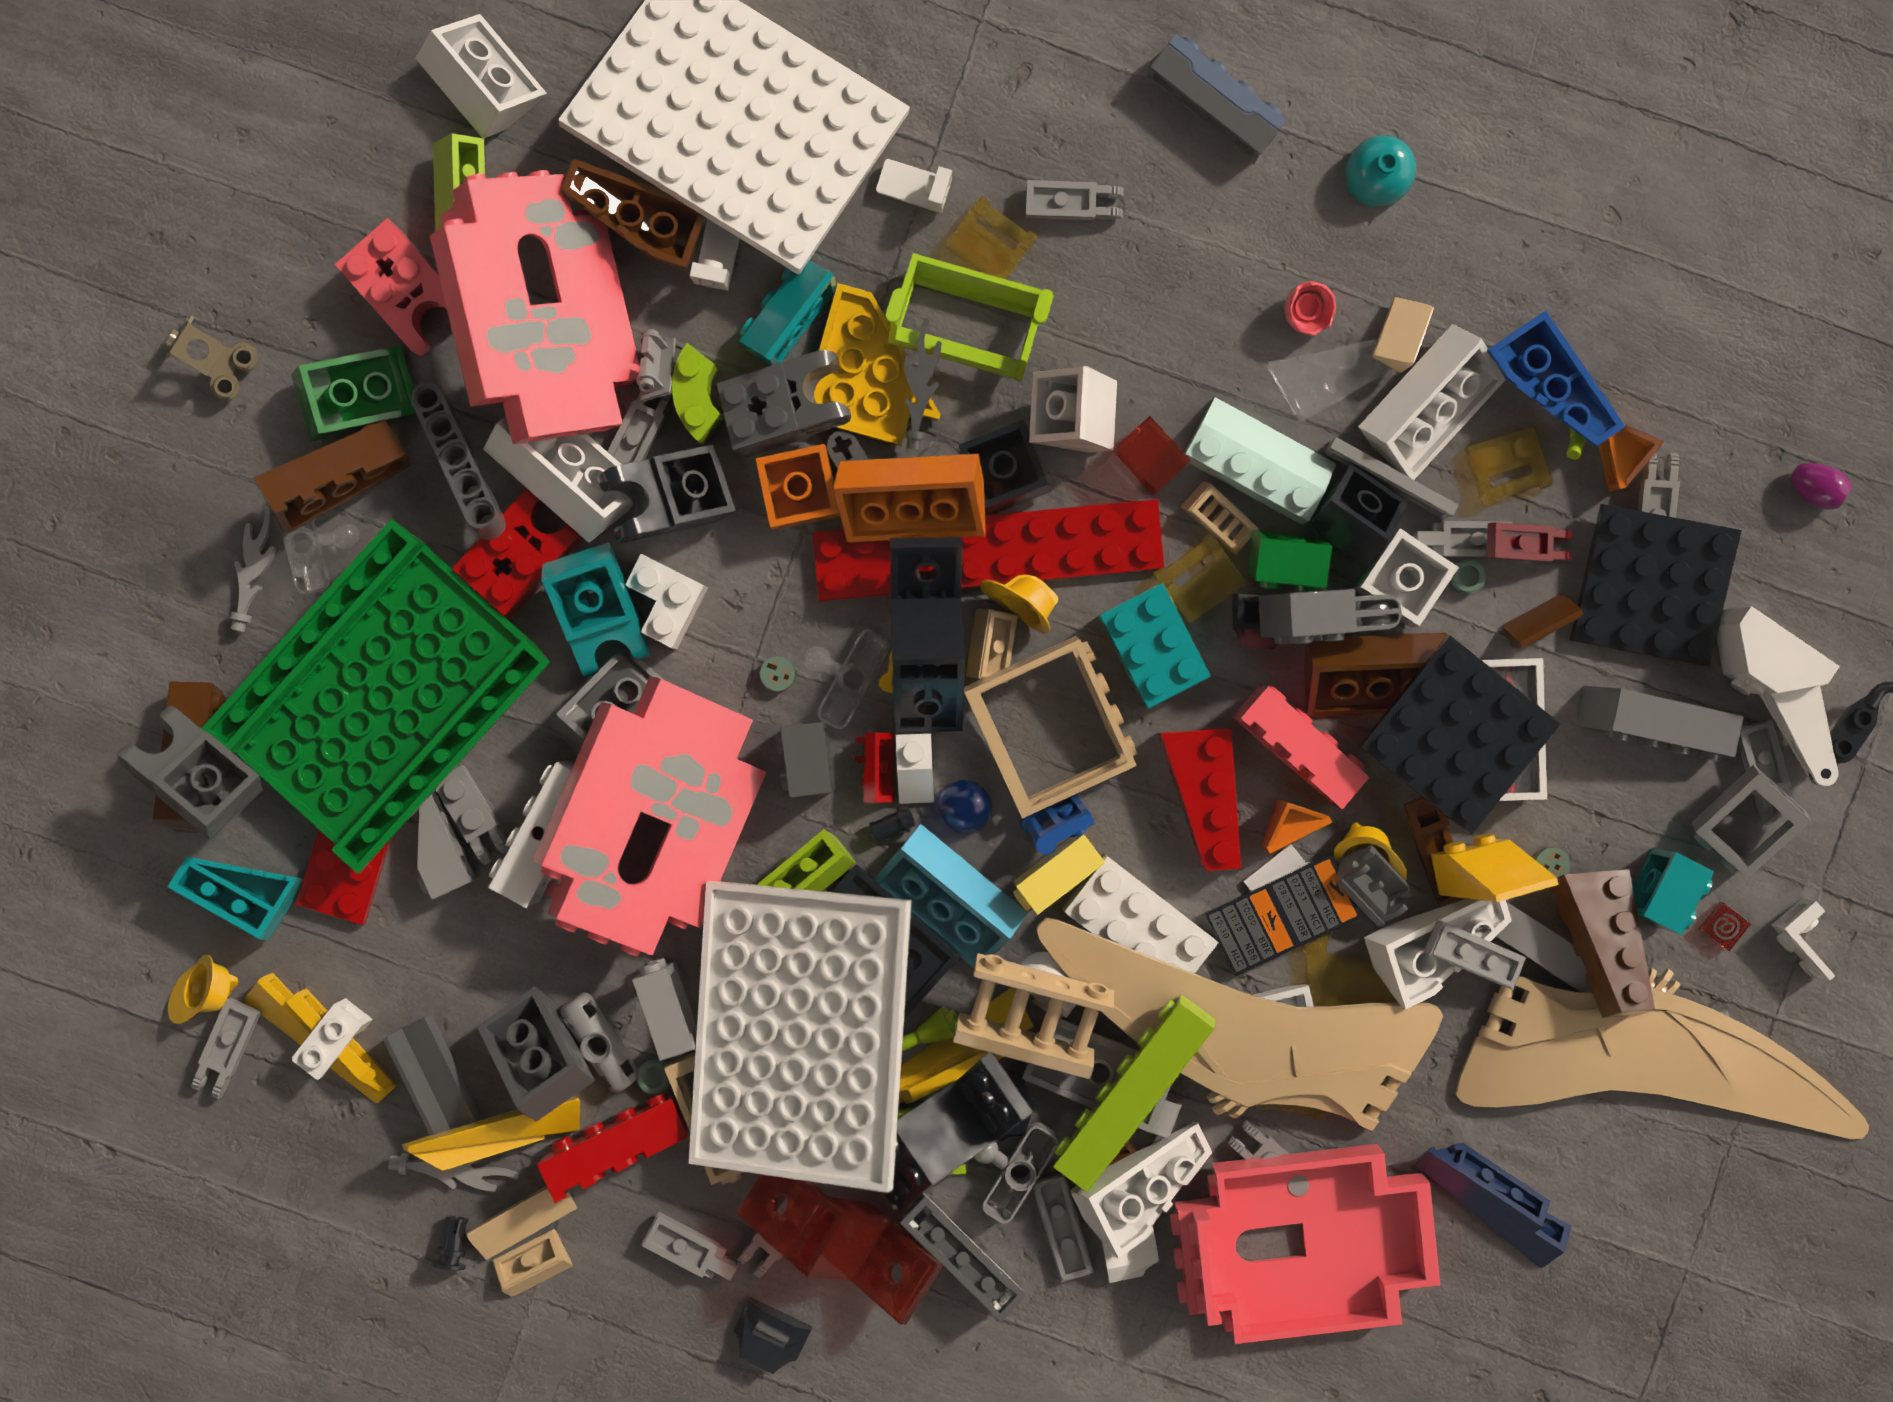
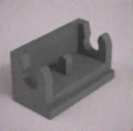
[1336,845,1413,927]

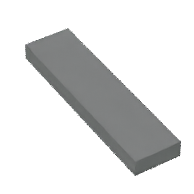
[1324,437,1459,519]

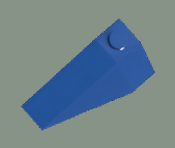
[1487,310,1626,447]

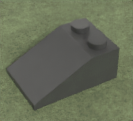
[548,645,664,754]

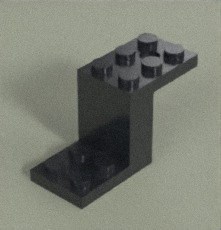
[890,537,965,733]
[884,1052,1033,1211]

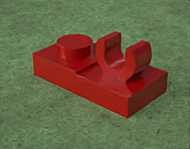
[855,732,894,803]

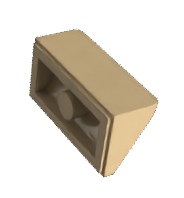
[1372,297,1434,373]
[966,609,1018,683]
[492,1229,572,1297]

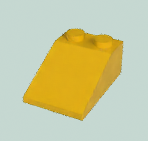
[1431,834,1558,902]

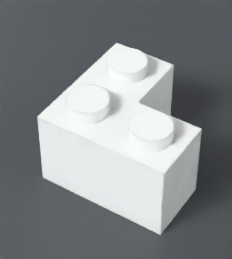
[625,554,708,649]

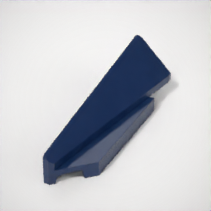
[1416,1143,1572,1268]

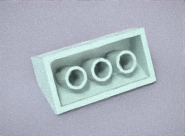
[1181,397,1336,525]

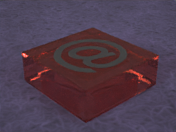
[1698,902,1751,951]

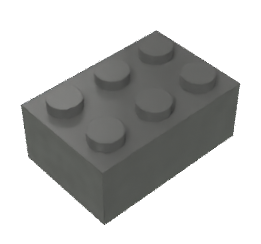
[477,986,595,1122]

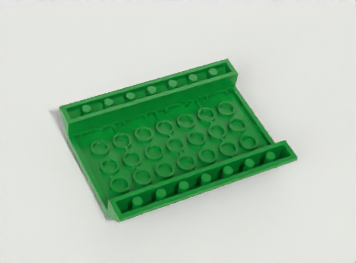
[201,519,551,874]

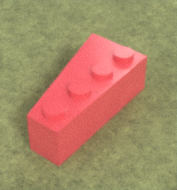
[1231,685,1370,809]

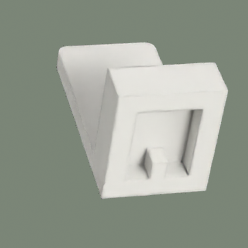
[876,159,952,214]
[690,219,740,291]
[1772,898,1835,981]
[292,998,373,1080]

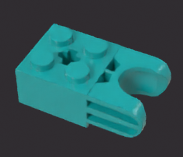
[542,542,650,677]

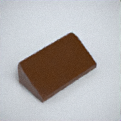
[1502,594,1584,648]

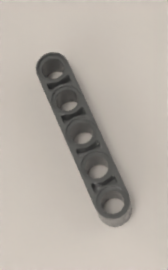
[411,382,506,540]

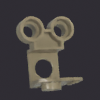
[162,314,258,400]

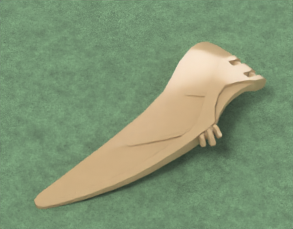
[1036,918,1443,1131]
[1455,967,1869,1139]

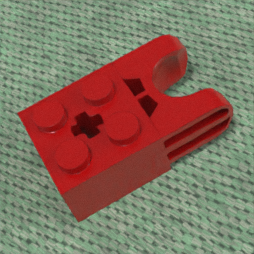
[452,488,584,619]

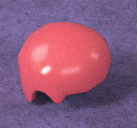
[1283,281,1336,336]

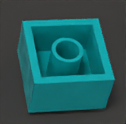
[1633,847,1714,935]

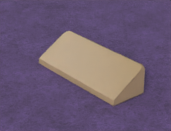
[466,1186,577,1260]

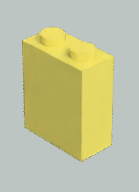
[1013,834,1105,915]

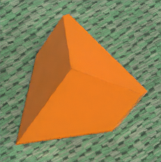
[1599,425,1665,492]
[1262,799,1332,854]

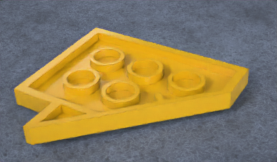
[814,283,941,447]

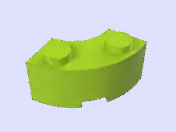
[672,343,725,446]

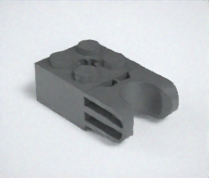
[717,350,852,457]
[1258,589,1401,644]
[117,706,263,840]

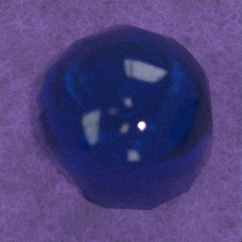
[938,779,993,834]

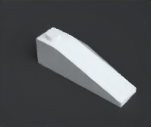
[1364,899,1512,1009]
[1070,1122,1212,1258]

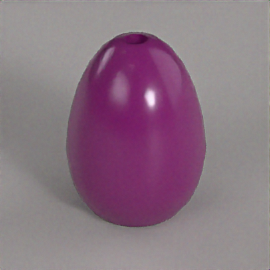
[1791,463,1852,510]

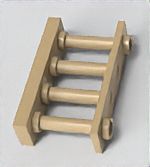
[953,953,1114,1079]

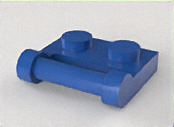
[1020,794,1095,855]

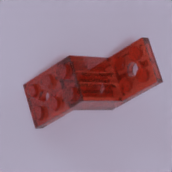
[737,1174,944,1325]

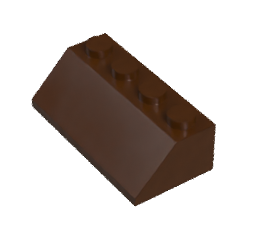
[1304,632,1447,717]

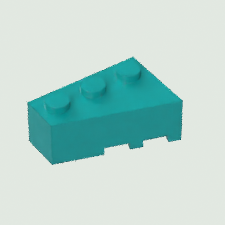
[167,856,303,941]

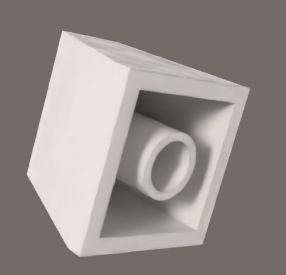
[1029,366,1117,453]

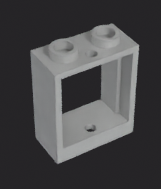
[1692,764,1811,879]
[632,957,697,1061]

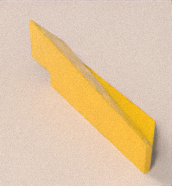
[245,973,397,1103]
[898,987,1034,1104]
[402,1096,580,1171]

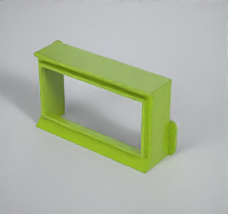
[885,253,1053,381]

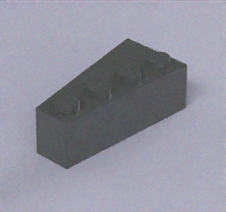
[1575,685,1744,762]

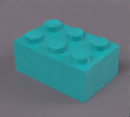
[1097,583,1211,709]

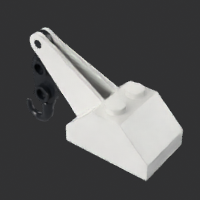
[1716,606,1893,786]

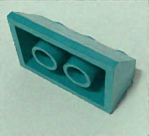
[739,261,837,366]

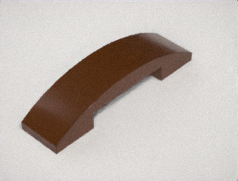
[1404,797,1467,908]

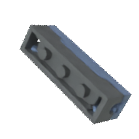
[1147,34,1286,162]

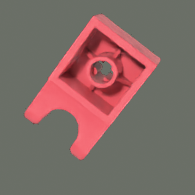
[335,218,447,357]

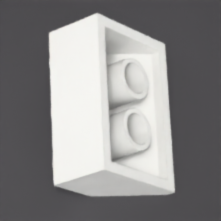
[415,14,547,139]

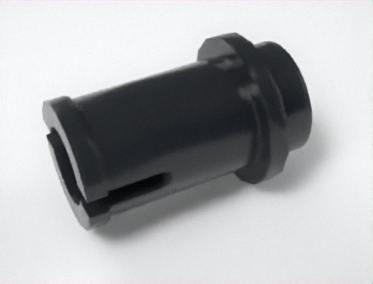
[869,807,916,843]

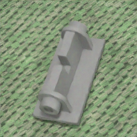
[636,329,676,403]

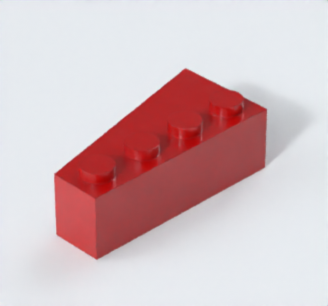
[1157,728,1241,871]
[537,1092,690,1203]

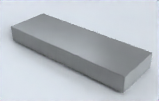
[1424,920,1526,990]
[1033,1172,1094,1283]

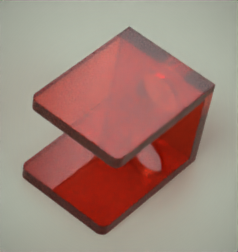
[1112,416,1190,495]

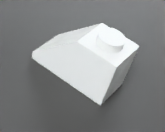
[896,733,934,804]

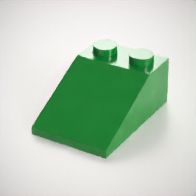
[291,345,417,442]

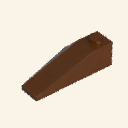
[561,159,706,271]

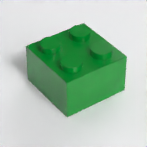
[1247,530,1332,592]

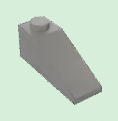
[417,790,477,900]

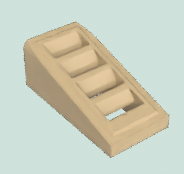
[1181,481,1259,555]

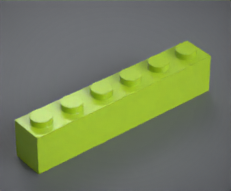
[1053,994,1216,1193]

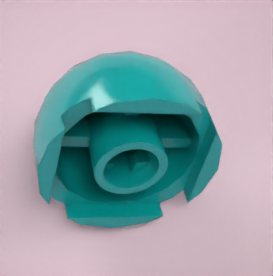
[1345,135,1417,207]

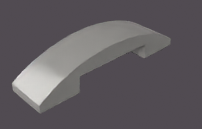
[1496,902,1592,992]

